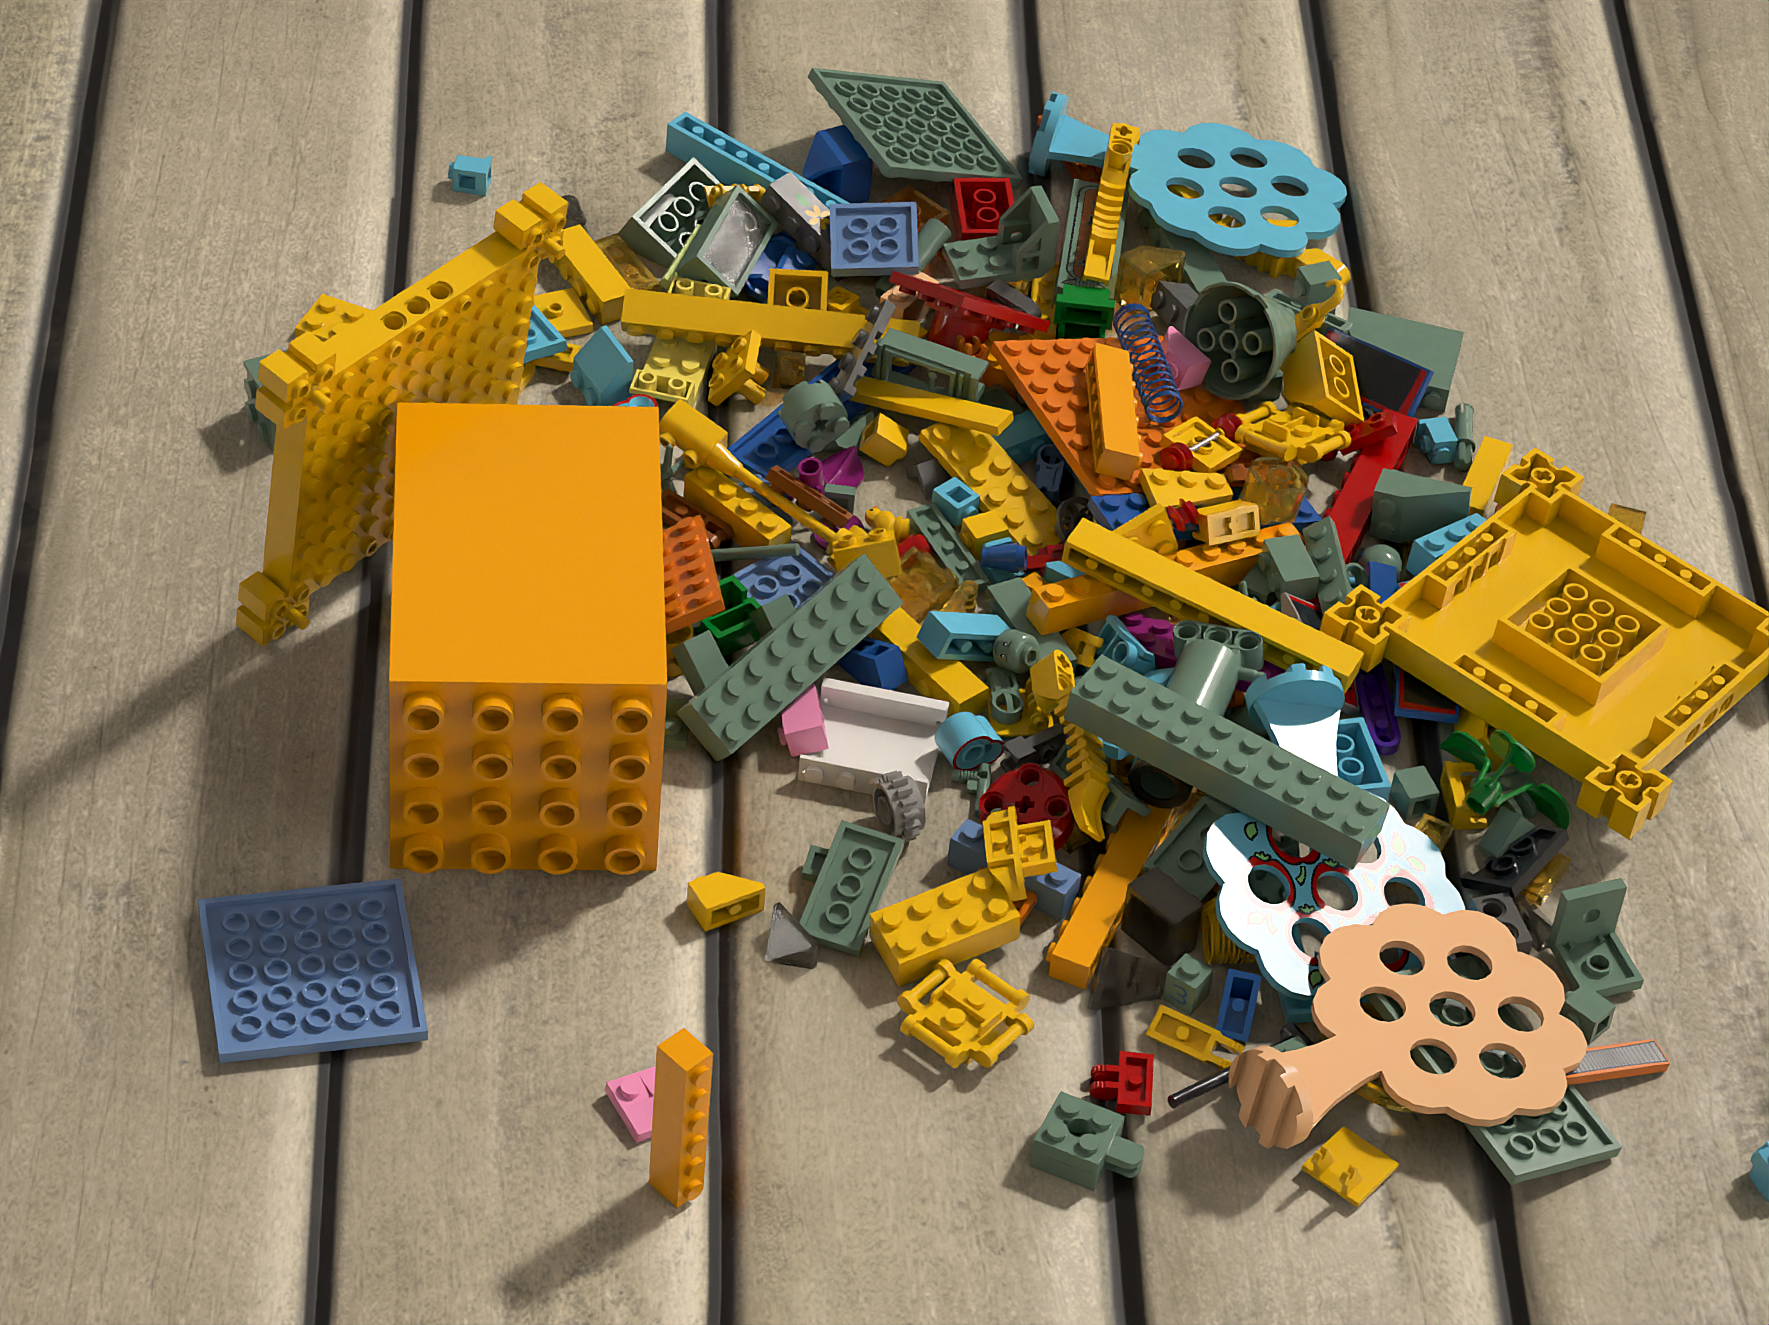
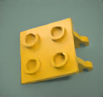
[1301,1126,1399,1207]

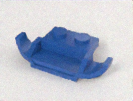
[744,229,818,304]

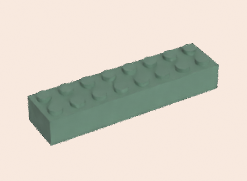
[676,553,904,762]

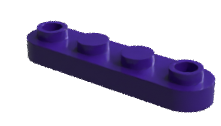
[1355,663,1401,755]

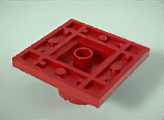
[889,270,1050,355]

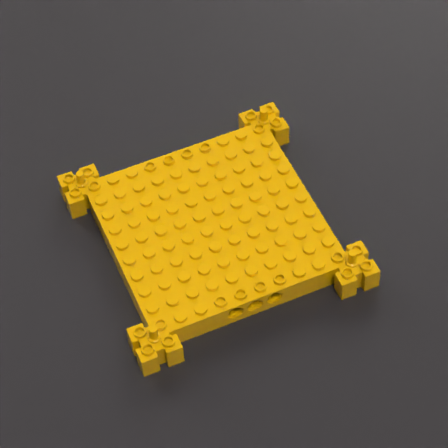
[236,181,568,646]
[1320,448,1769,840]

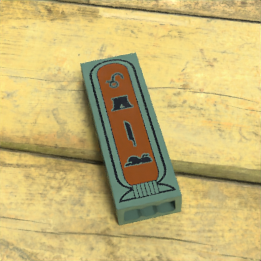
[1051,179,1129,308]

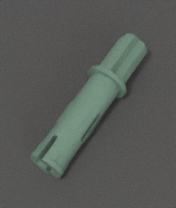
[1455,403,1476,472]

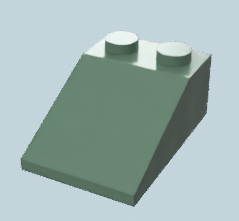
[1370,468,1472,543]

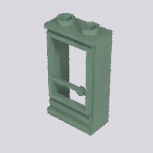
[872,328,989,404]

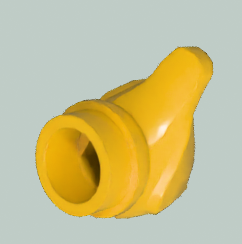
[865,506,910,545]

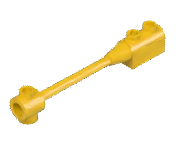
[659,399,867,570]

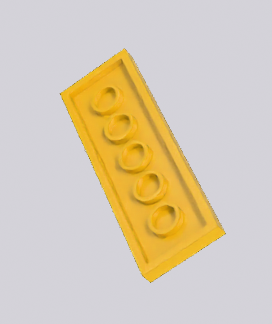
[918,422,1070,556]

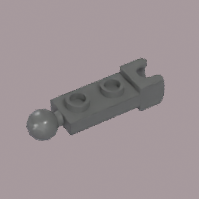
[1000,723,1070,773]

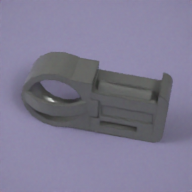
[986,278,1042,318]

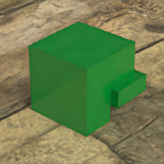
[1053,284,1115,339]
[691,575,761,657]

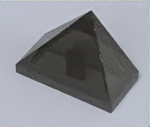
[1512,893,1553,952]
[765,902,819,969]

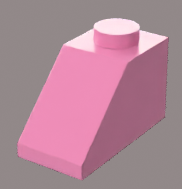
[1158,326,1211,390]
[778,684,829,758]

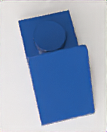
[1216,969,1262,1043]

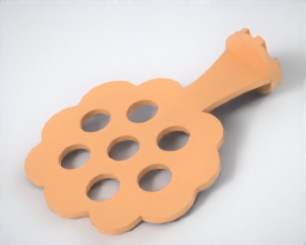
[1229,903,1587,1150]

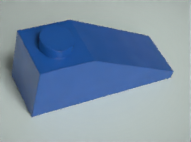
[836,637,908,691]

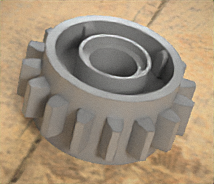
[873,770,926,842]

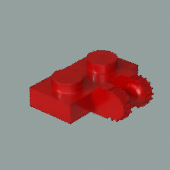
[1090,1051,1154,1116]

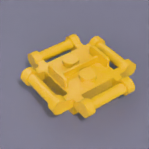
[1235,401,1351,465]
[897,959,1034,1068]

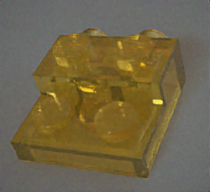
[885,546,961,624]

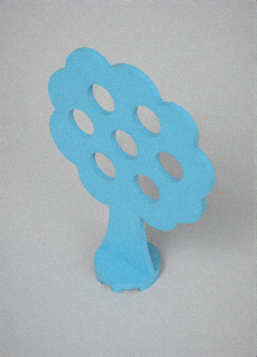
[1028,91,1347,258]

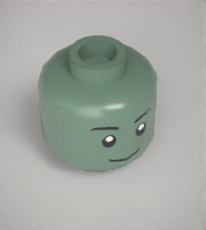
[992,629,1040,674]

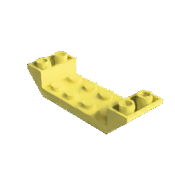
[629,276,731,408]

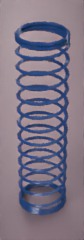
[1113,303,1183,423]

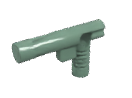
[951,763,991,818]

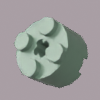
[778,380,850,452]

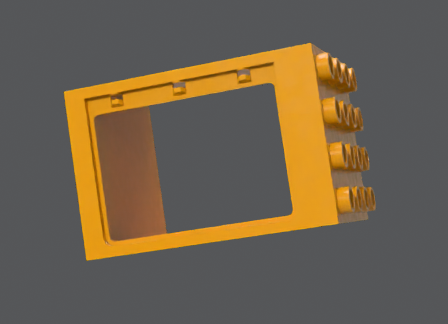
[389,402,667,875]

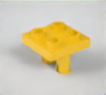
[708,329,770,406]

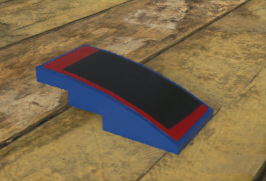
[1323,327,1434,417]
[1392,664,1459,724]

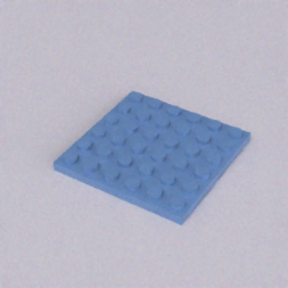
[198,878,428,1063]

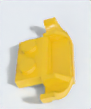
[982,806,1057,901]

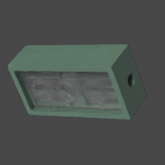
[675,184,779,300]

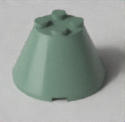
[1183,281,1297,400]

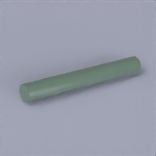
[711,543,800,562]

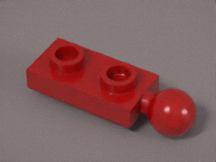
[1320,409,1398,462]

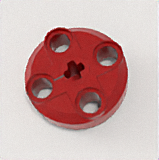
[978,763,1075,851]

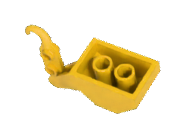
[1279,279,1364,427]

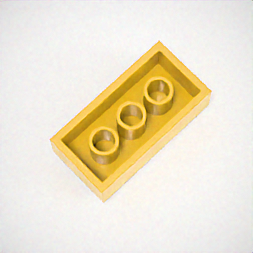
[869,867,1021,987]

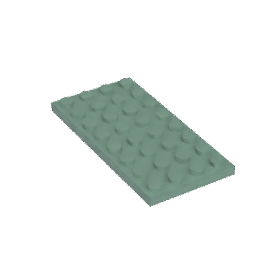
[1366,955,1622,1185]

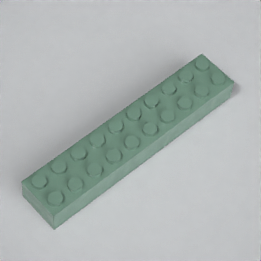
[1064,654,1391,870]

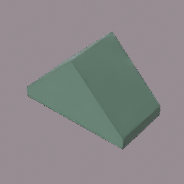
[1478,806,1536,858]

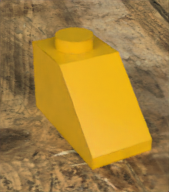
[686,872,766,932]

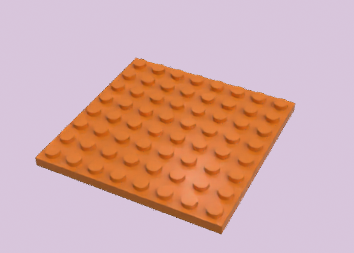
[990,336,1301,496]

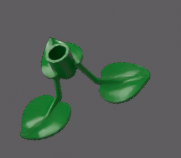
[1439,729,1571,830]

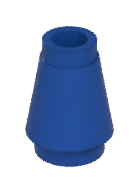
[981,543,1027,574]

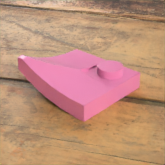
[604,1066,656,1143]

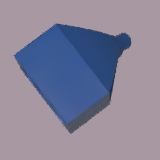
[802,125,873,204]

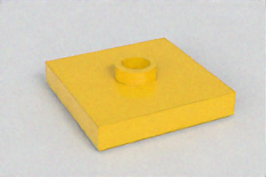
[533,288,593,338]

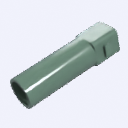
[874,218,951,300]

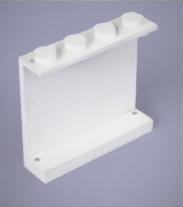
[798,677,949,805]

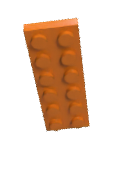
[662,515,725,635]

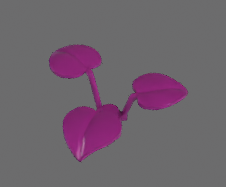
[787,446,865,550]

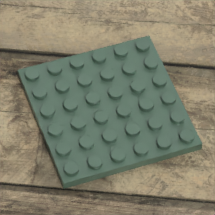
[808,68,1023,188]

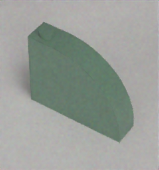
[1347,307,1464,412]

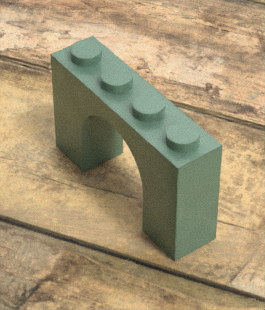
[672,594,795,696]

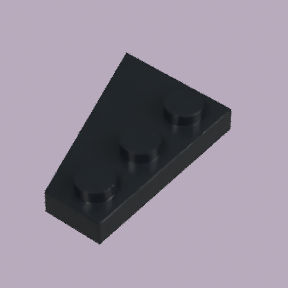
[1459,824,1569,898]

